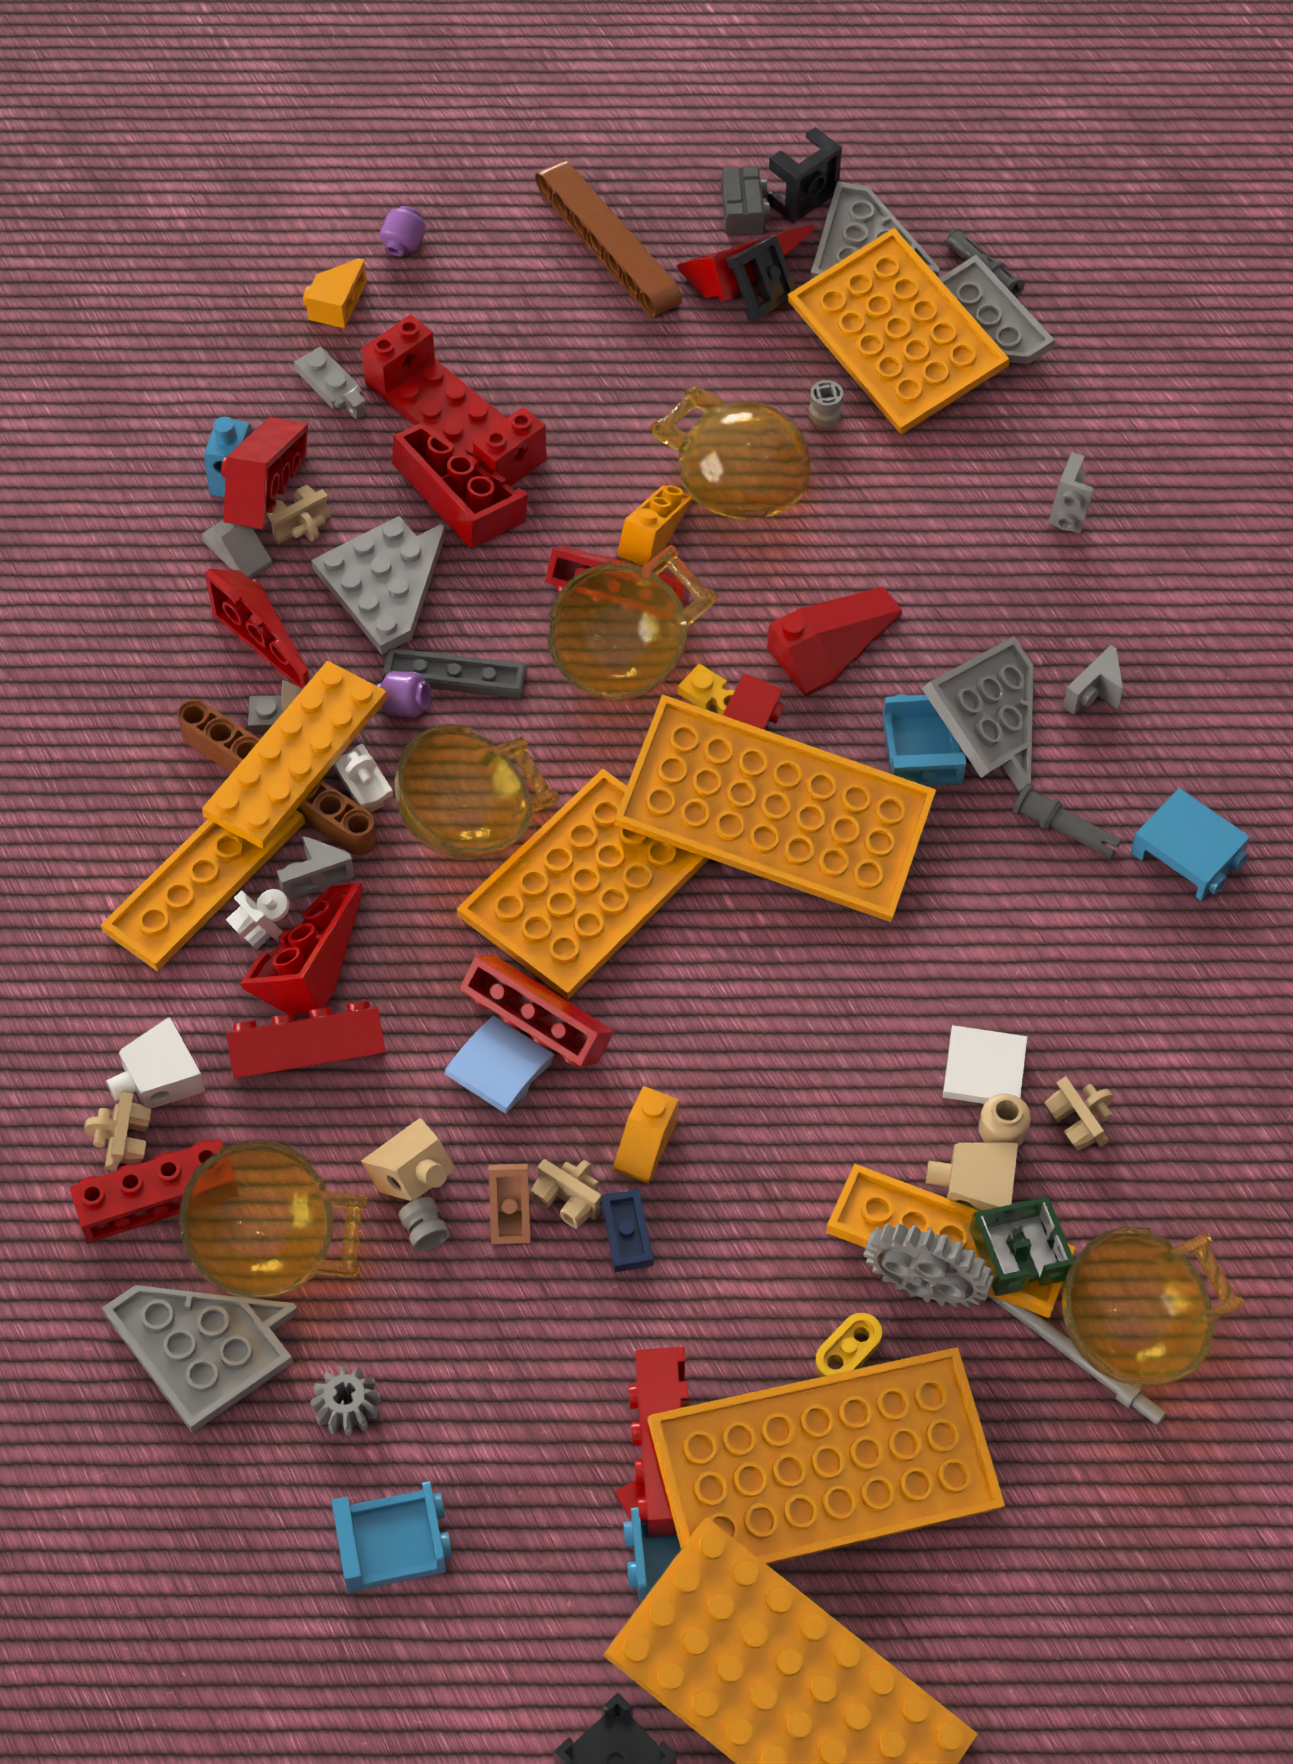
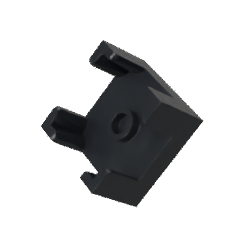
[767,127,842,224]
[554,1693,677,1764]

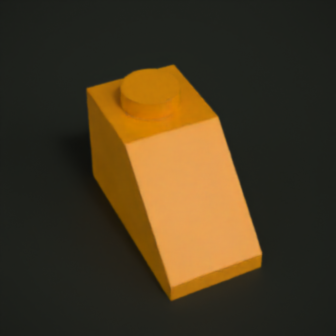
[303,259,367,329]
[613,1086,679,1184]

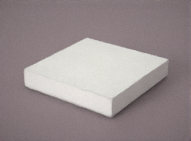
[942,1025,1027,1104]

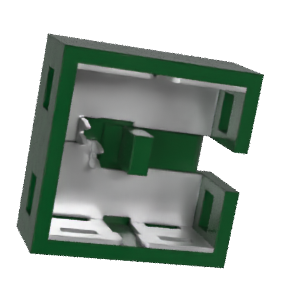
[969,1196,1076,1296]

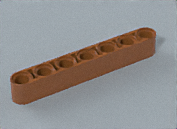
[535,160,682,318]
[177,700,377,855]

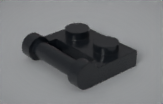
[725,235,796,320]

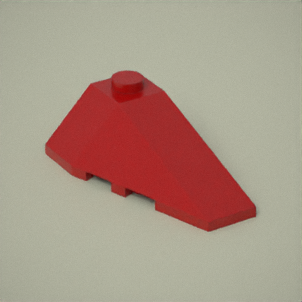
[677,224,814,301]
[205,569,310,689]
[767,586,902,697]
[240,883,364,1015]

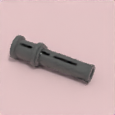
[944,228,1025,298]
[1012,784,1122,860]

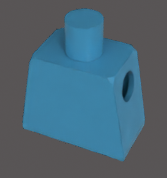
[204,416,253,497]

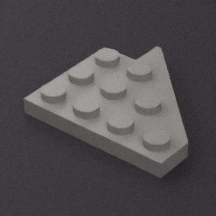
[810,181,940,280]
[939,255,1055,364]
[311,516,445,655]
[922,637,1033,791]
[102,1285,298,1433]

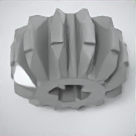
[311,1365,381,1438]

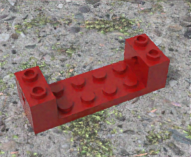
[361,314,547,487]

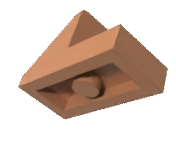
[488,1164,531,1244]

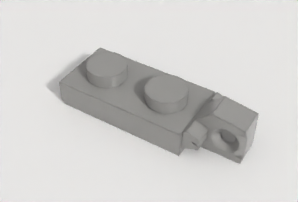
[294,346,367,419]

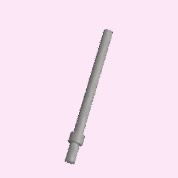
[988,1295,1167,1426]

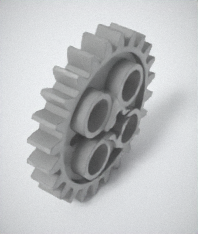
[863,1223,994,1308]

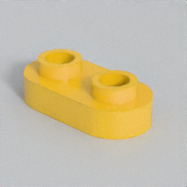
[815,1313,882,1377]

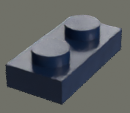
[601,1189,654,1272]

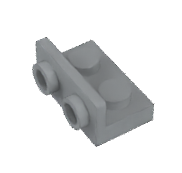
[1048,452,1094,534]

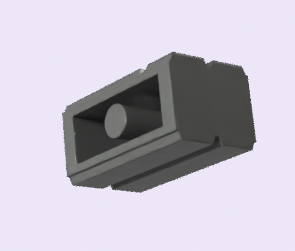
[721,166,770,236]

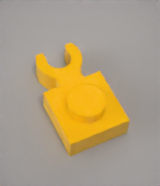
[678,663,735,715]

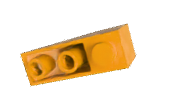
[617,485,693,568]

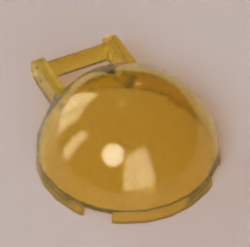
[650,385,811,519]
[547,545,719,700]
[395,724,560,860]
[179,1140,367,1298]
[1062,1227,1245,1387]

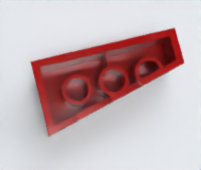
[221,417,308,529]
[392,423,529,549]
[628,1346,689,1538]

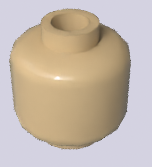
[978,1094,1031,1147]

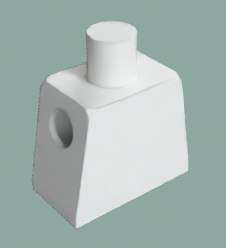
[106,1018,205,1109]

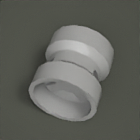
[809,380,843,427]
[398,1197,450,1252]

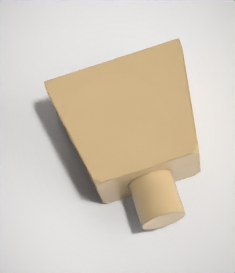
[361,1118,455,1201]
[925,1142,1018,1211]

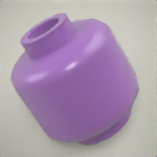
[380,206,426,257]
[378,671,431,718]

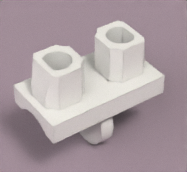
[333,743,393,812]
[226,889,289,950]

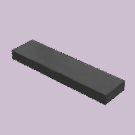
[382,648,527,699]

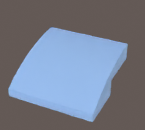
[444,1015,554,1114]

